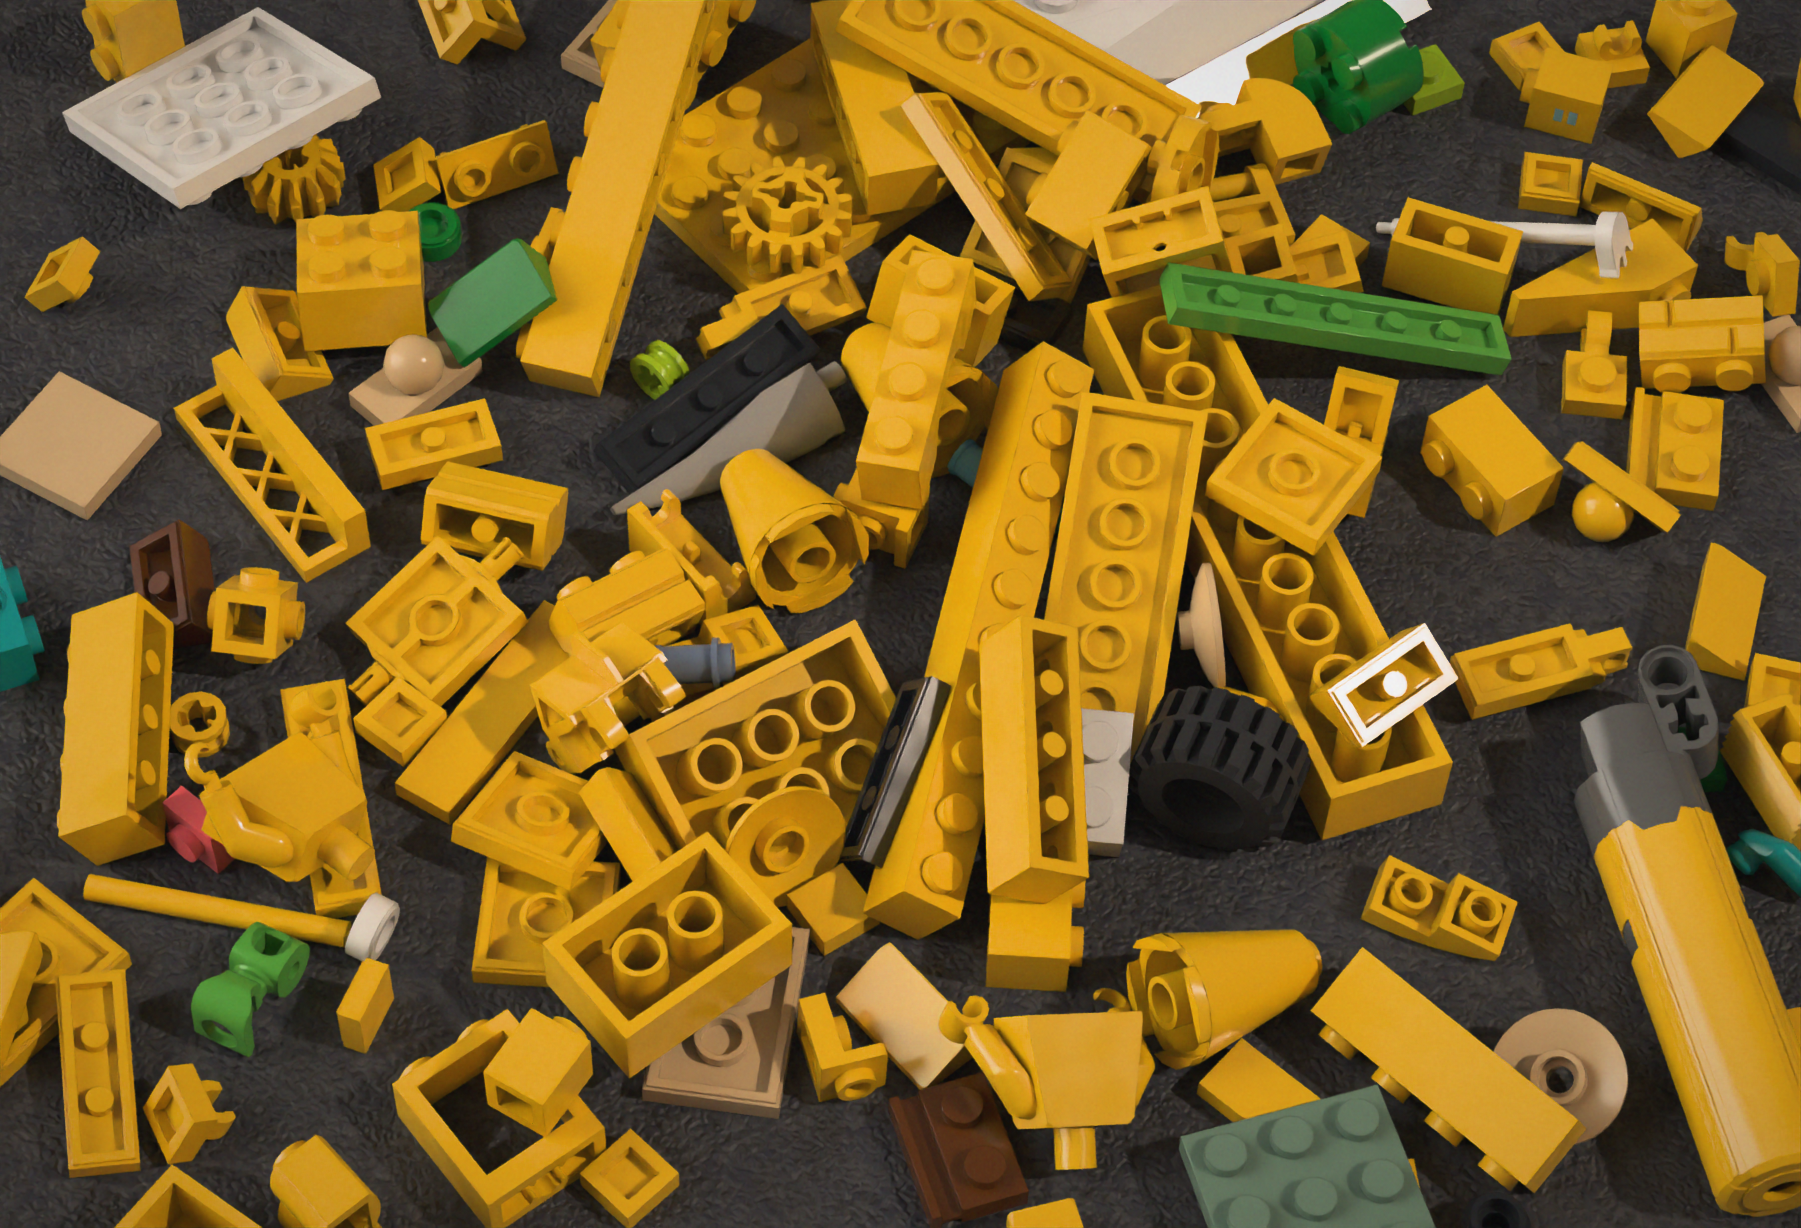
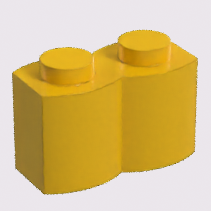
[270,1135,383,1228]

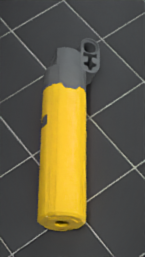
[1574,645,1801,1217]

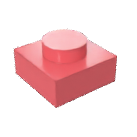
[162,786,235,874]

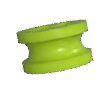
[630,340,690,400]

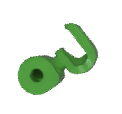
[191,922,310,1057]

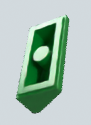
[428,238,557,368]

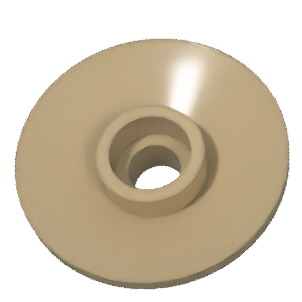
[1176,563,1226,687]
[1493,1008,1628,1145]

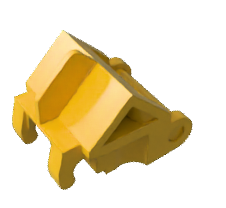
[530,621,686,774]

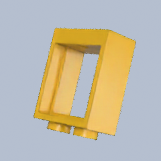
[1089,186,1233,298]
[392,1009,606,1228]

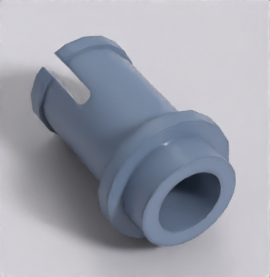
[654,637,736,689]

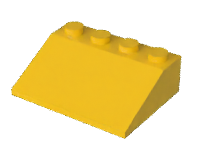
[614,619,896,850]

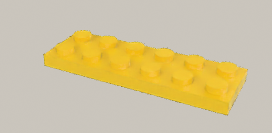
[835,0,1202,204]
[1044,391,1208,775]

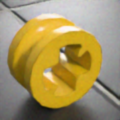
[170,691,230,758]

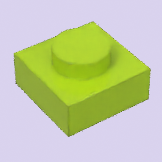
[1403,44,1465,116]

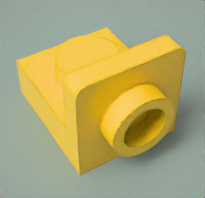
[797,993,888,1102]

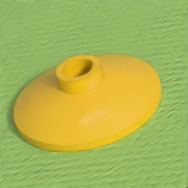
[725,786,846,908]

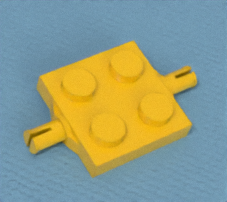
[345,536,529,707]

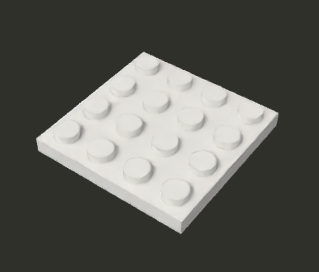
[62,7,381,209]

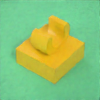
[1575,20,1650,89]
[143,1063,236,1164]

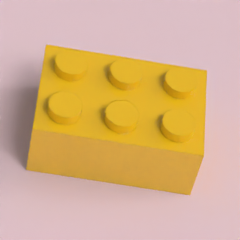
[542,831,792,1079]

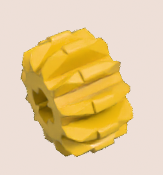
[243,134,346,225]

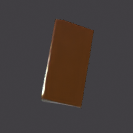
[129,519,215,649]

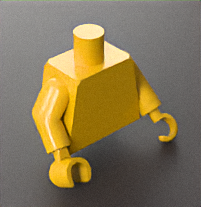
[184,681,375,882]
[938,988,1155,1170]

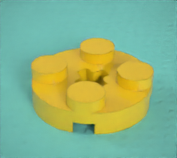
[1145,115,1219,203]

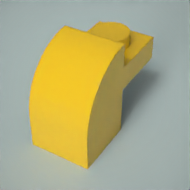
[1197,78,1332,185]
[1224,223,1364,293]
[1324,366,1399,518]

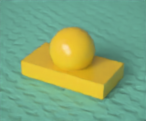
[1562,441,1681,542]

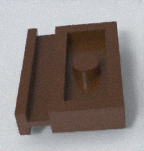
[888,1072,1029,1228]

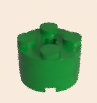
[1293,0,1424,134]

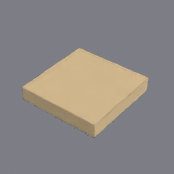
[0,371,162,520]

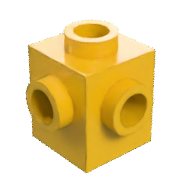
[207,567,305,664]

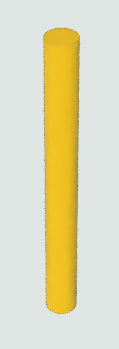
[83,874,352,948]

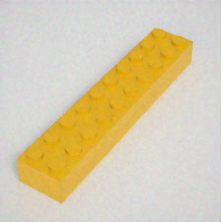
[1083,285,1453,840]

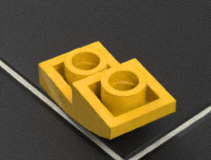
[1360,855,1518,961]

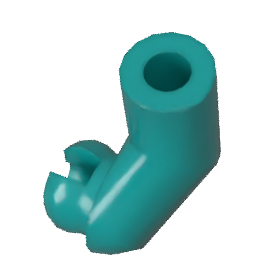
[1726,828,1801,898]

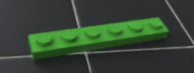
[1159,262,1512,375]

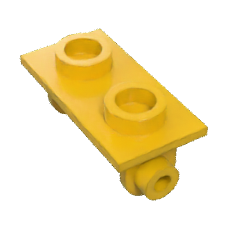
[435,120,558,210]

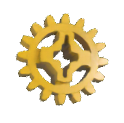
[723,156,852,274]

